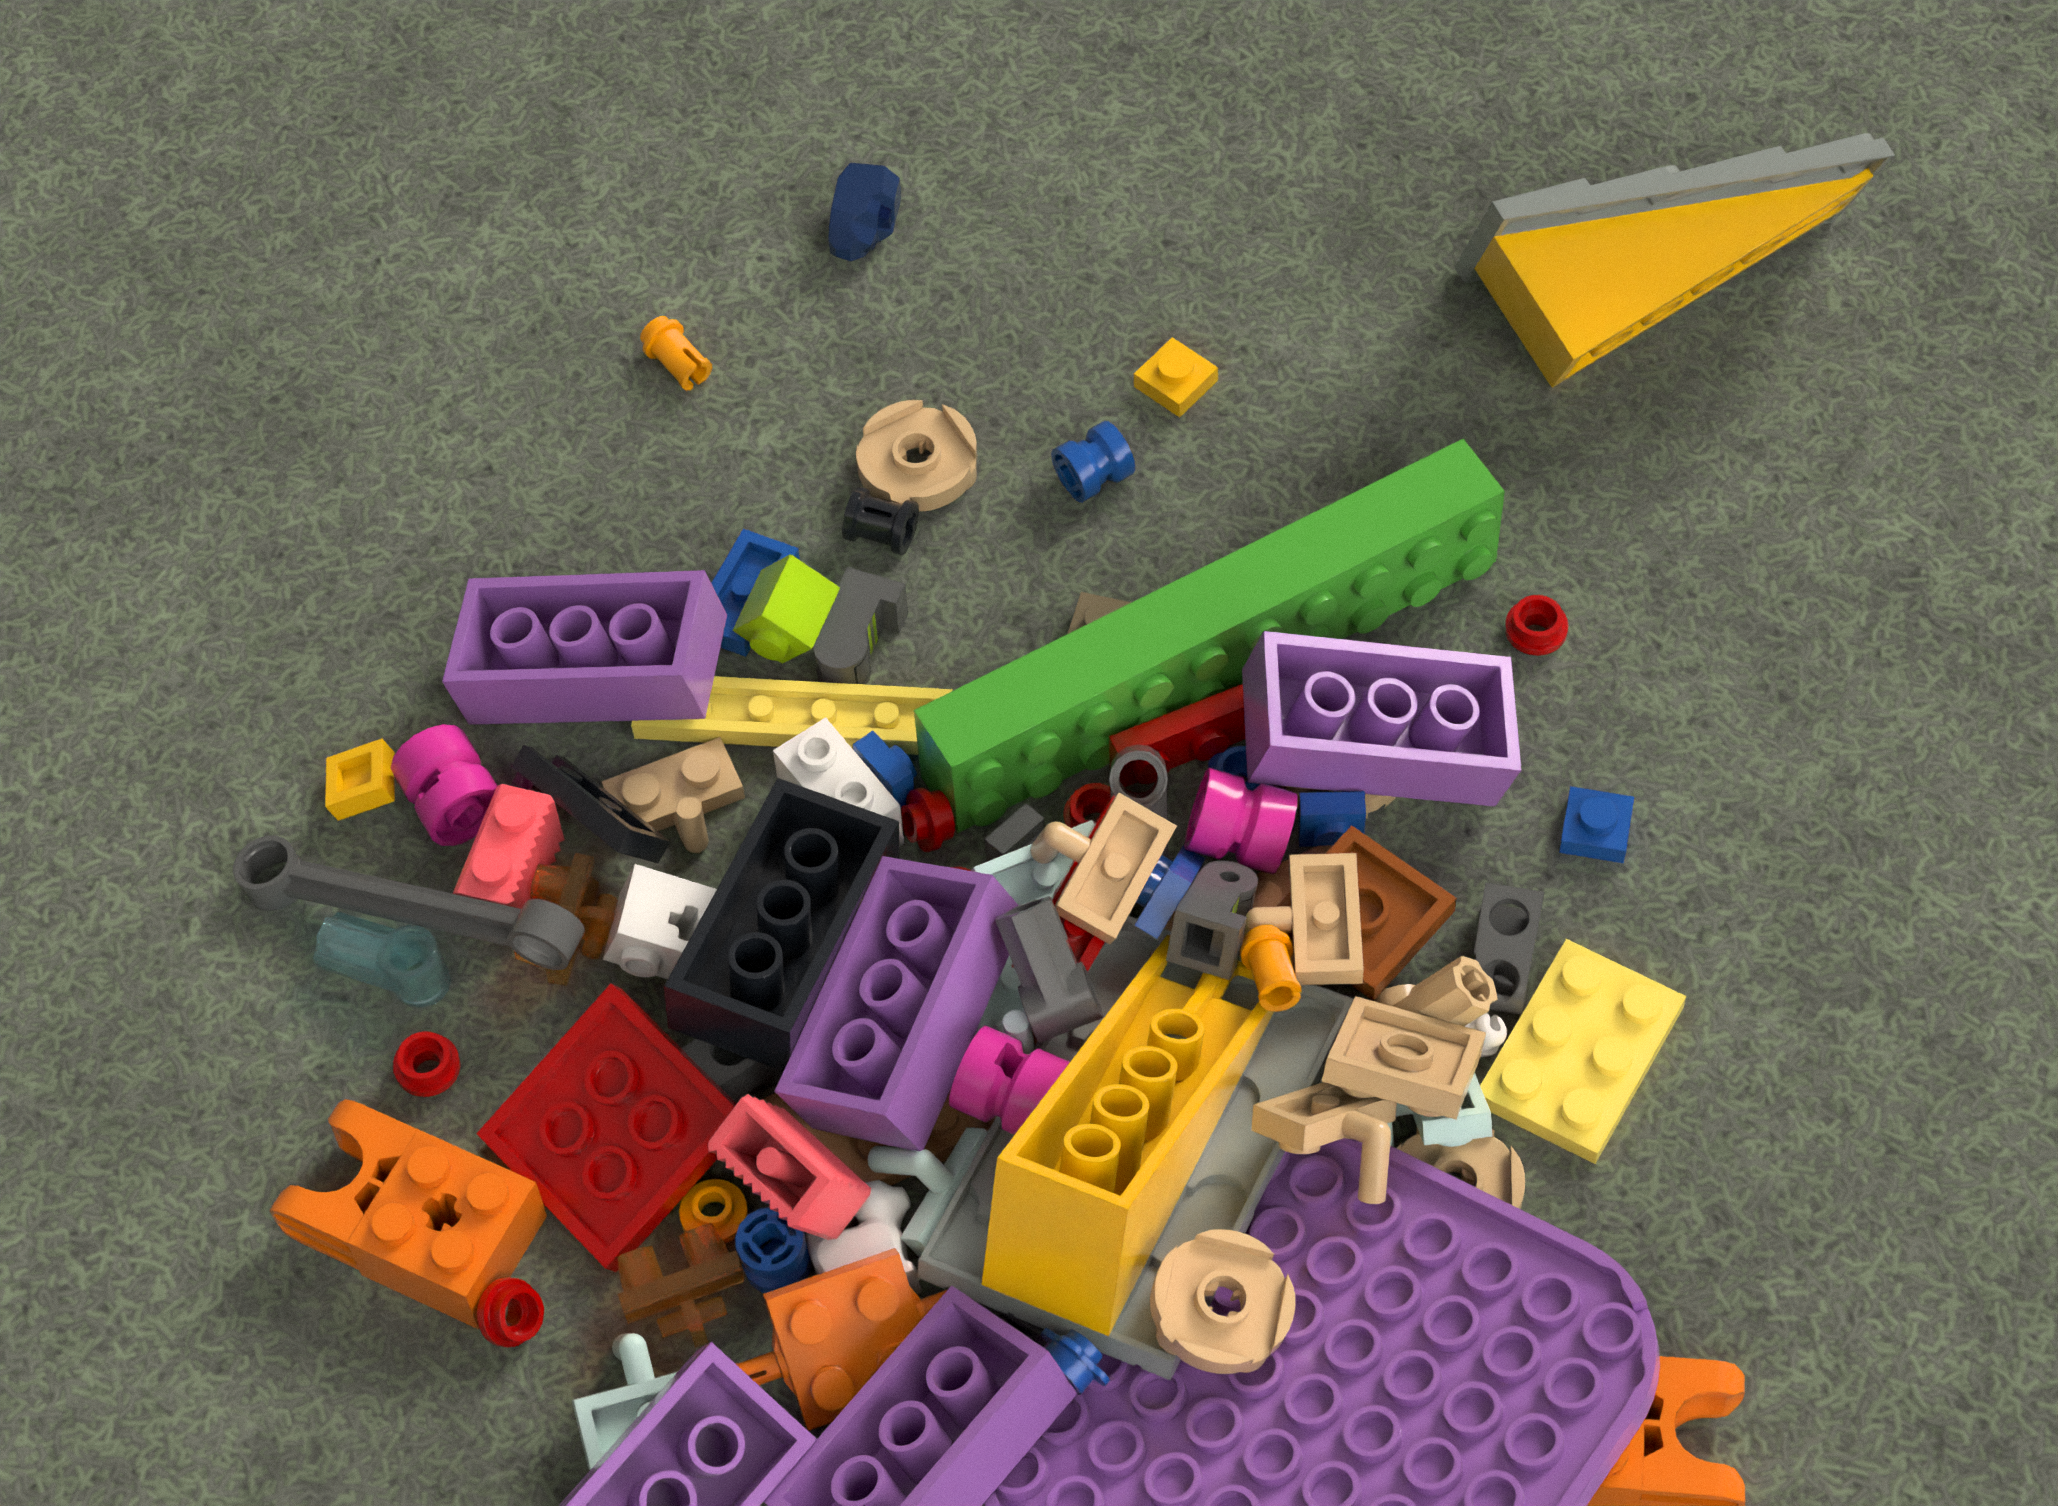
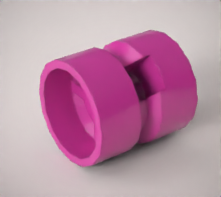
[390,724,497,846]
[1184,768,1298,875]
[949,1026,1070,1135]

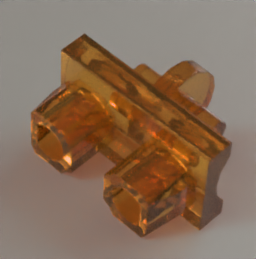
[514,853,618,986]
[617,1223,745,1348]

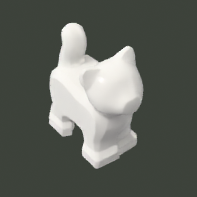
[806,1180,922,1295]

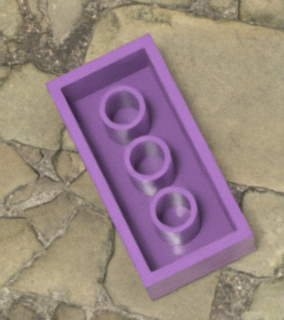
[442,570,727,725]
[1242,631,1521,806]
[774,856,1019,1151]
[763,1286,1078,1506]
[559,1342,817,1506]

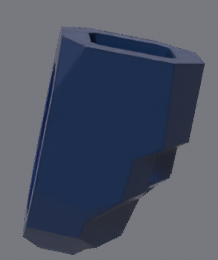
[828,163,901,261]

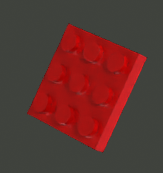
[476,983,737,1272]

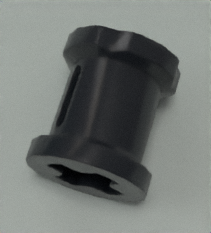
[842,486,919,555]

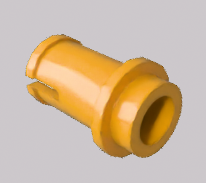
[640,316,713,390]
[1240,925,1302,1012]

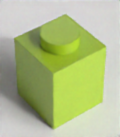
[732,554,840,664]

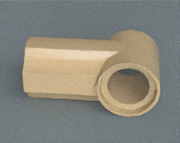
[1371,956,1498,1027]

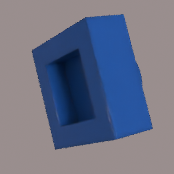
[853,731,917,810]
[1559,786,1634,863]
[1298,791,1366,847]

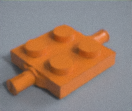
[735,1248,948,1431]

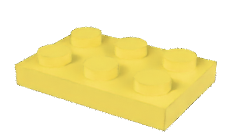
[1480,939,1686,1164]

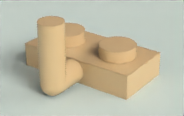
[601,737,745,853]
[1030,793,1177,944]
[1245,853,1364,985]
[1251,1082,1397,1204]

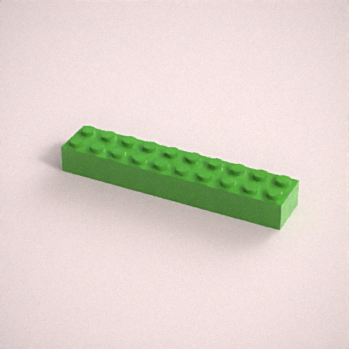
[914,439,1505,833]

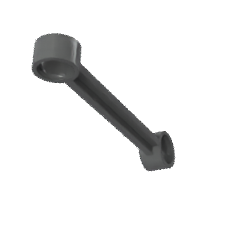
[233,836,585,970]

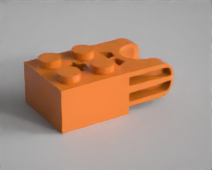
[270,1099,547,1329]
[1587,1356,1745,1506]

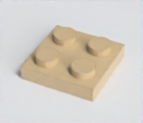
[1322,996,1486,1120]

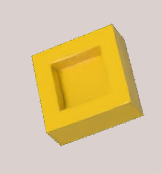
[1134,337,1218,418]
[325,738,395,821]

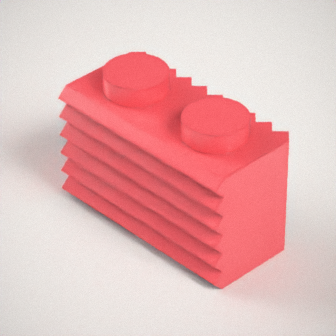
[452,784,565,909]
[708,1094,871,1240]

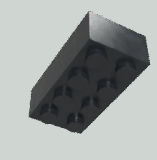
[664,778,899,1071]

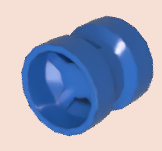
[1051,421,1135,503]
[735,1207,812,1293]

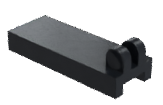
[511,745,671,864]

